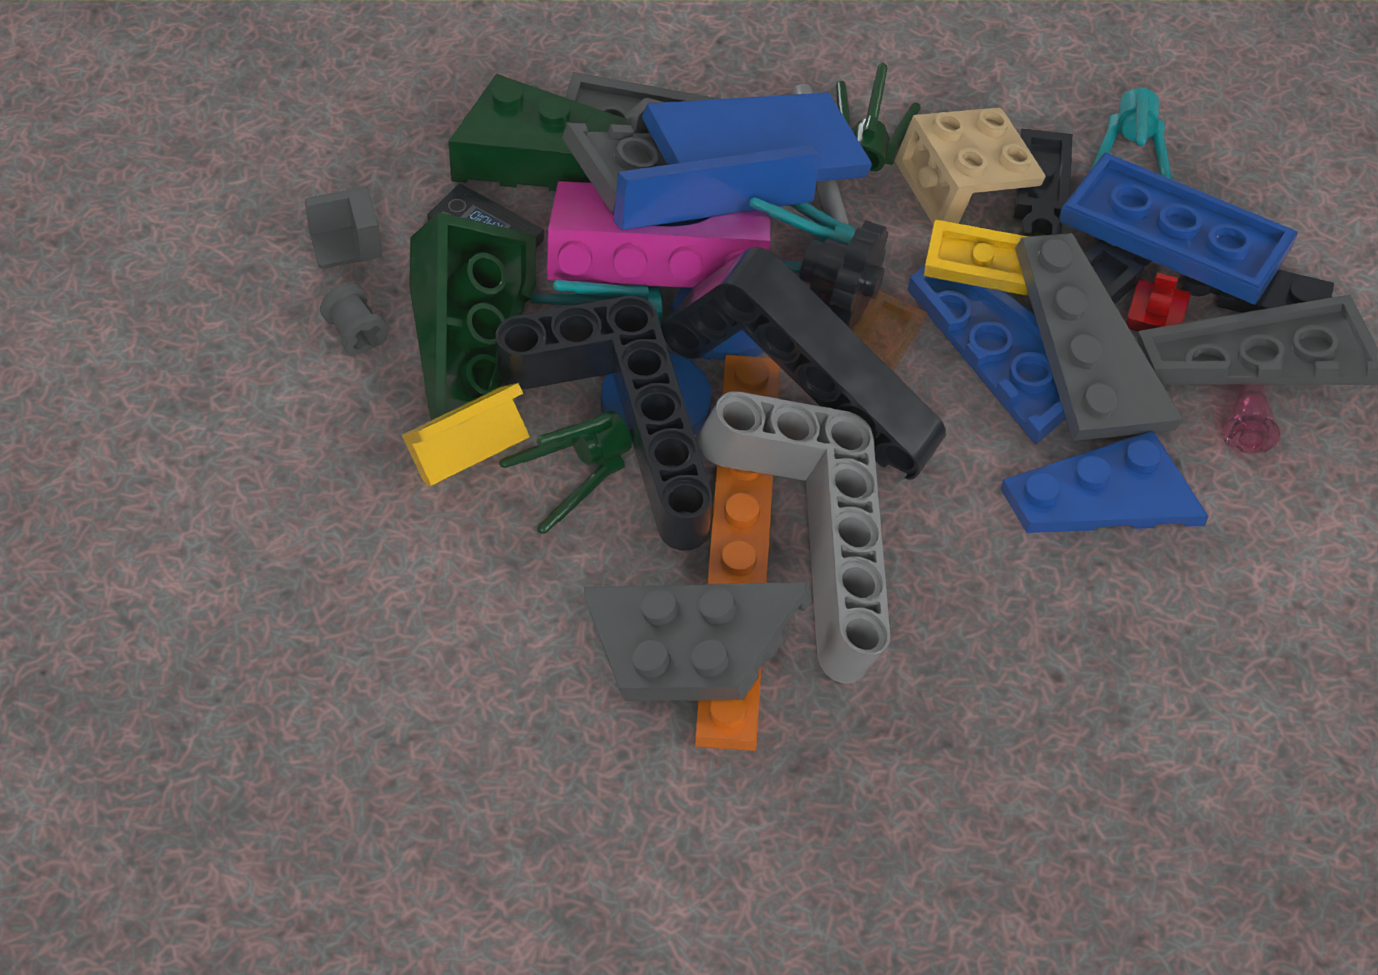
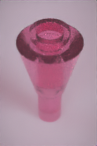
[1222,384,1280,454]

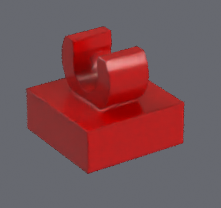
[1126,273,1191,332]

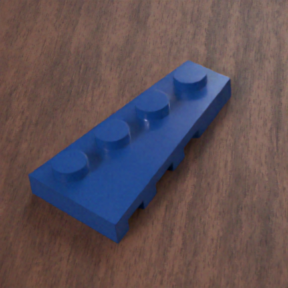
[908,266,1066,445]

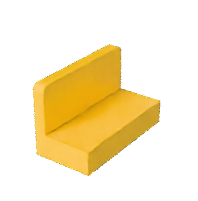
[924,219,1029,296]
[402,383,530,486]

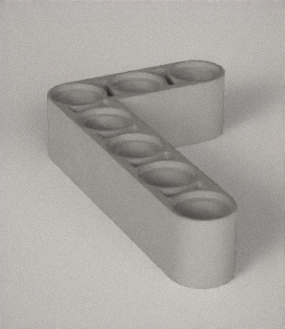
[697,392,890,684]

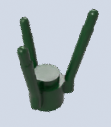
[836,63,921,172]
[499,410,632,534]

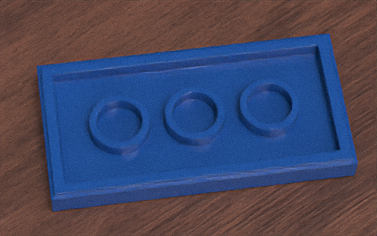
[642,92,872,182]
[1058,152,1298,305]

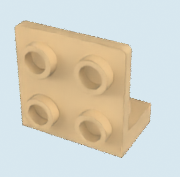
[894,108,1045,225]

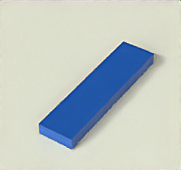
[614,145,820,230]

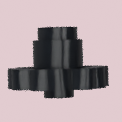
[799,220,888,331]

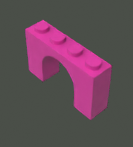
[547,181,770,288]

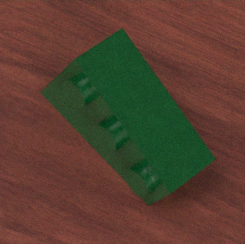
[448,74,627,191]

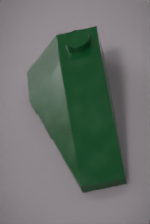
[409,212,536,421]

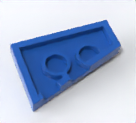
[1001,431,1208,533]

